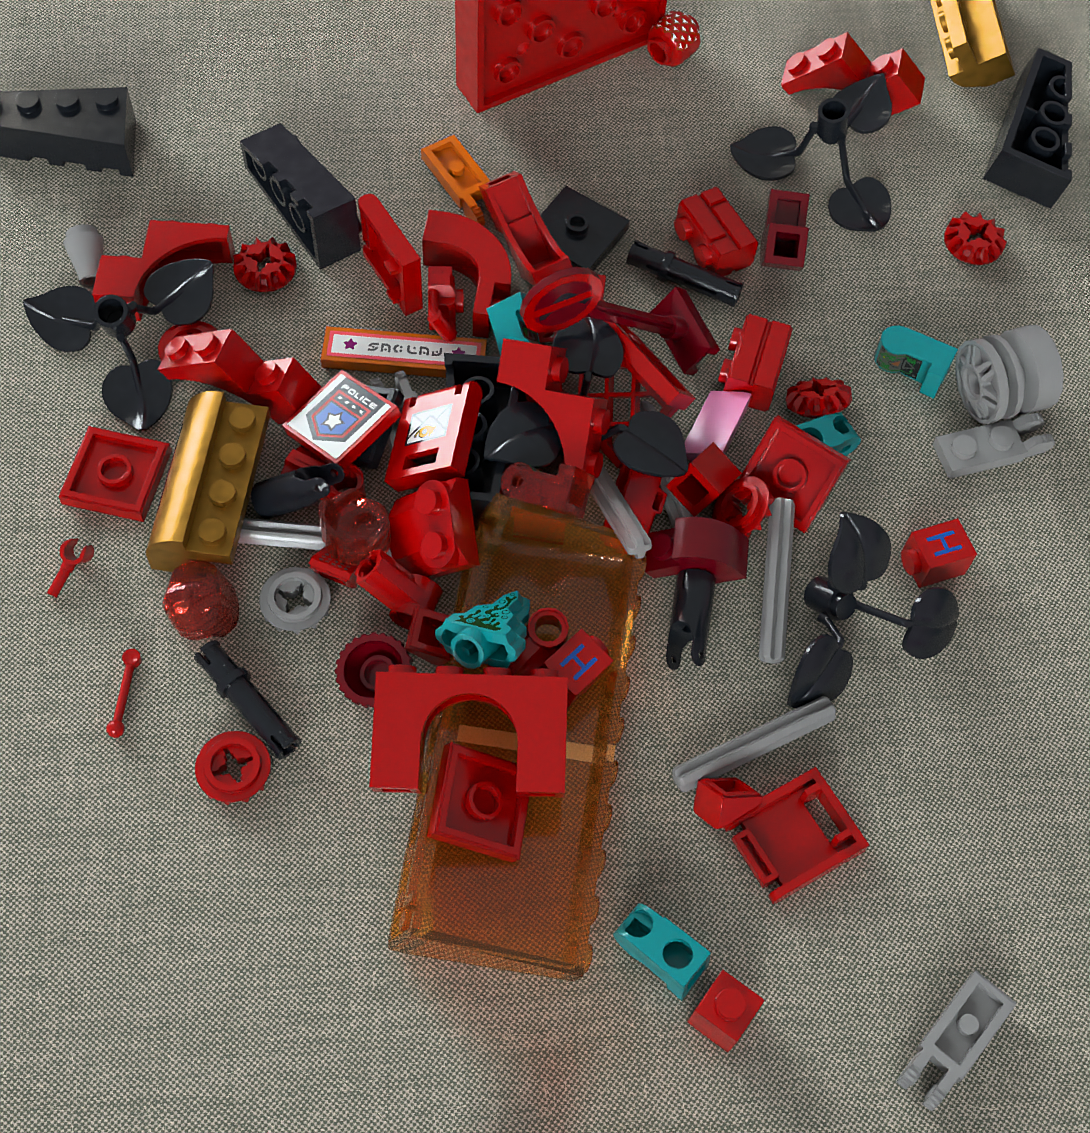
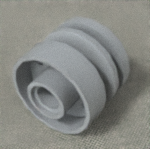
[955,325,1064,424]

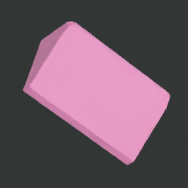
[685,391,752,461]

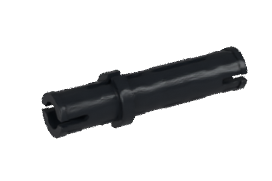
[626,240,744,307]
[194,640,302,760]

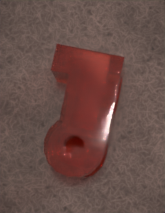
[501,462,594,519]

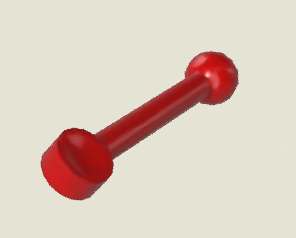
[106,649,142,738]

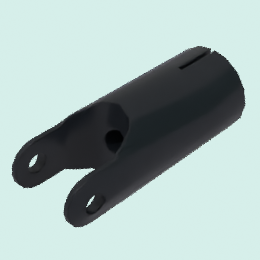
[251,463,345,519]
[666,569,716,670]

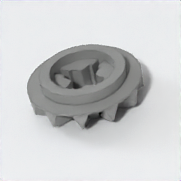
[259,567,331,635]

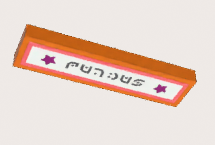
[321,326,487,378]

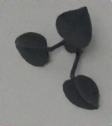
[730,73,892,232]
[23,259,214,431]
[484,317,688,477]
[787,512,959,708]

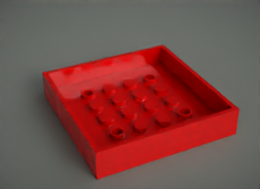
[455,0,667,114]

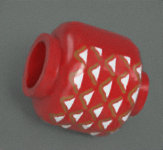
[647,11,701,67]

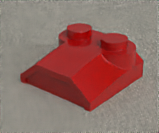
[387,477,480,579]

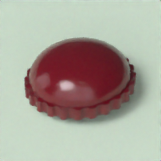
[334,632,413,708]

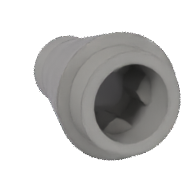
[63,224,104,287]

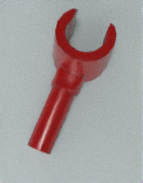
[47,538,95,598]

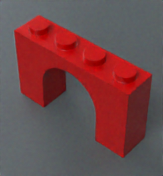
[369,664,568,798]

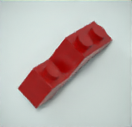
[781,32,925,116]
[478,171,573,286]
[92,220,235,321]
[157,329,322,425]
[497,338,610,486]

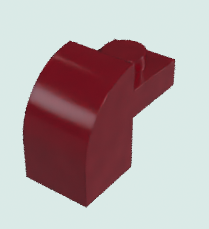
[760,189,810,271]
[645,517,749,584]

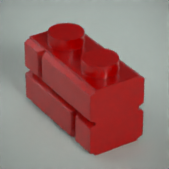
[674,186,759,276]
[718,314,793,412]

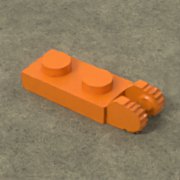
[421,135,490,226]

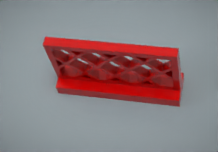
[538,297,696,469]

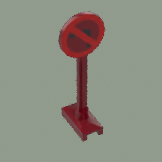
[520,267,720,376]

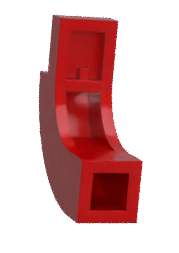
[422,210,511,338]

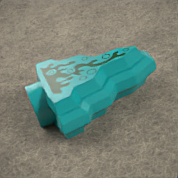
[435,591,530,669]

